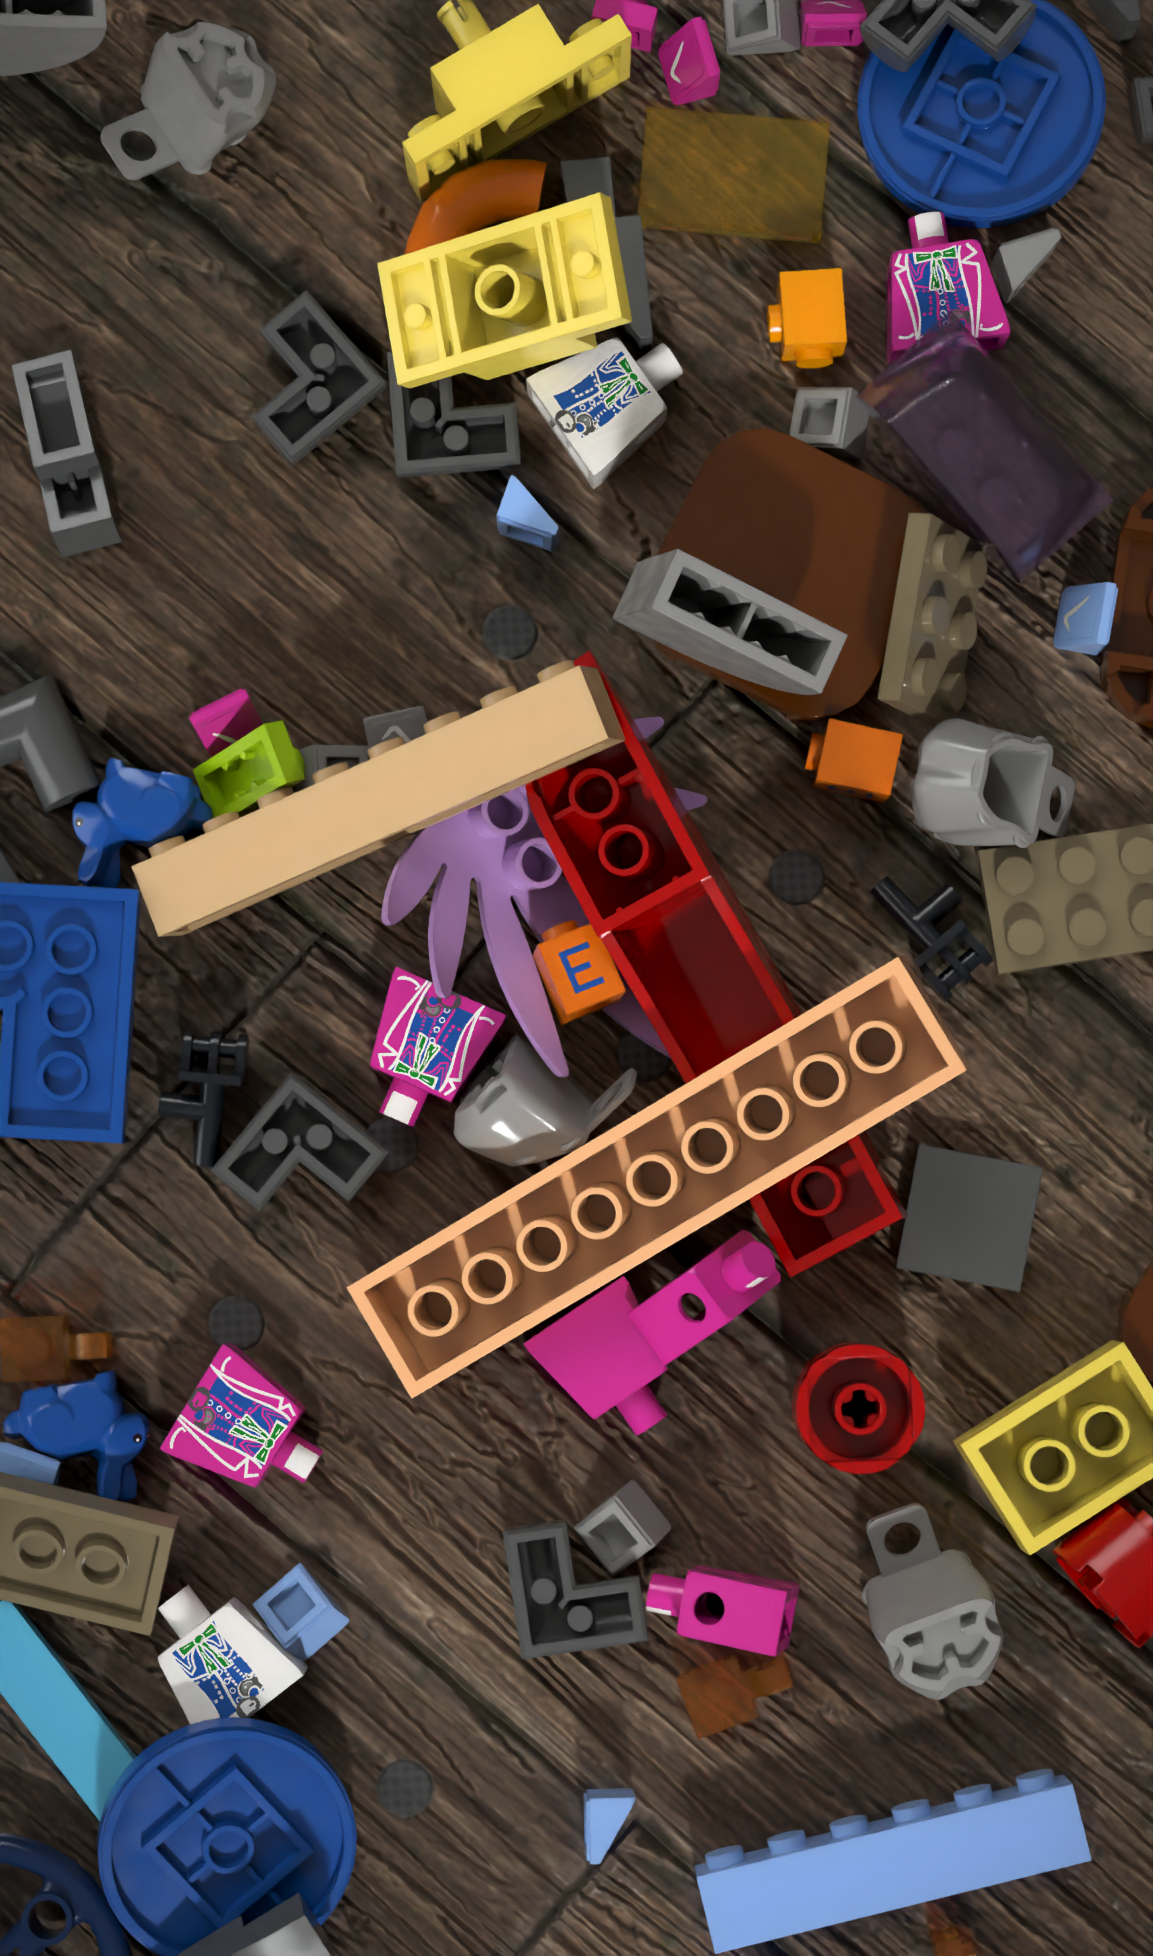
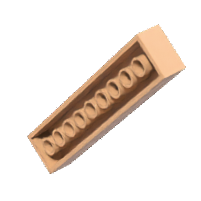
[346,955,970,1398]

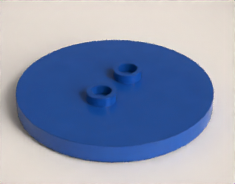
[858,0,1106,228]
[97,1717,357,1956]

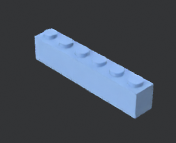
[694,1769,1092,1954]

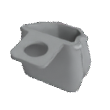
[100,22,277,180]
[911,718,1075,848]
[453,1035,637,1167]
[862,1503,1004,1700]

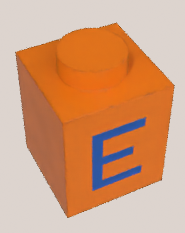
[804,718,903,803]
[532,920,626,1025]

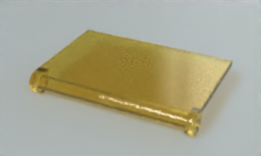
[637,107,830,244]

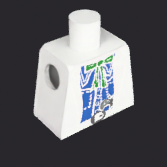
[526,338,683,489]
[157,1585,308,1724]

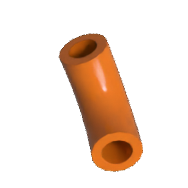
[404,159,547,255]

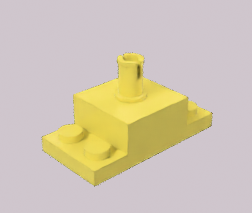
[402,0,632,201]
[377,192,632,389]

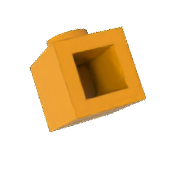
[767,268,847,368]

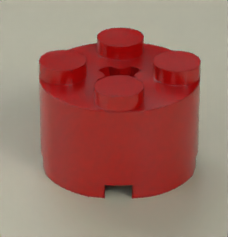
[792,1342,925,1474]
[1052,1497,1153,1648]

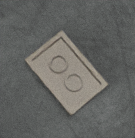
[877,513,987,726]
[975,823,1153,975]
[0,1472,179,1636]

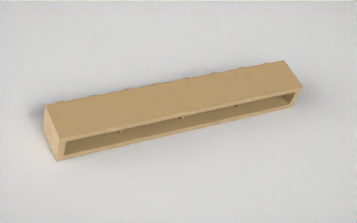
[131,660,626,937]

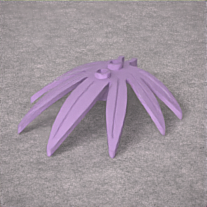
[381,717,707,1077]

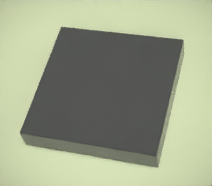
[894,1144,1043,1292]

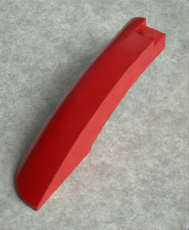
[525,650,908,1277]

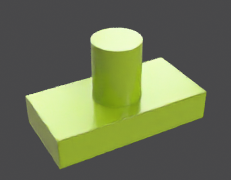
[193,720,305,818]

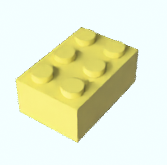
[952,1340,1153,1555]

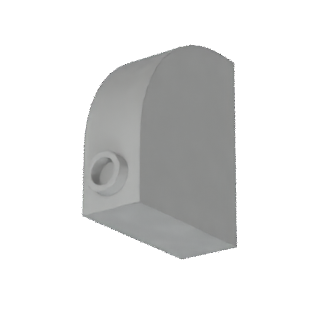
[0,0,107,76]
[612,549,848,695]

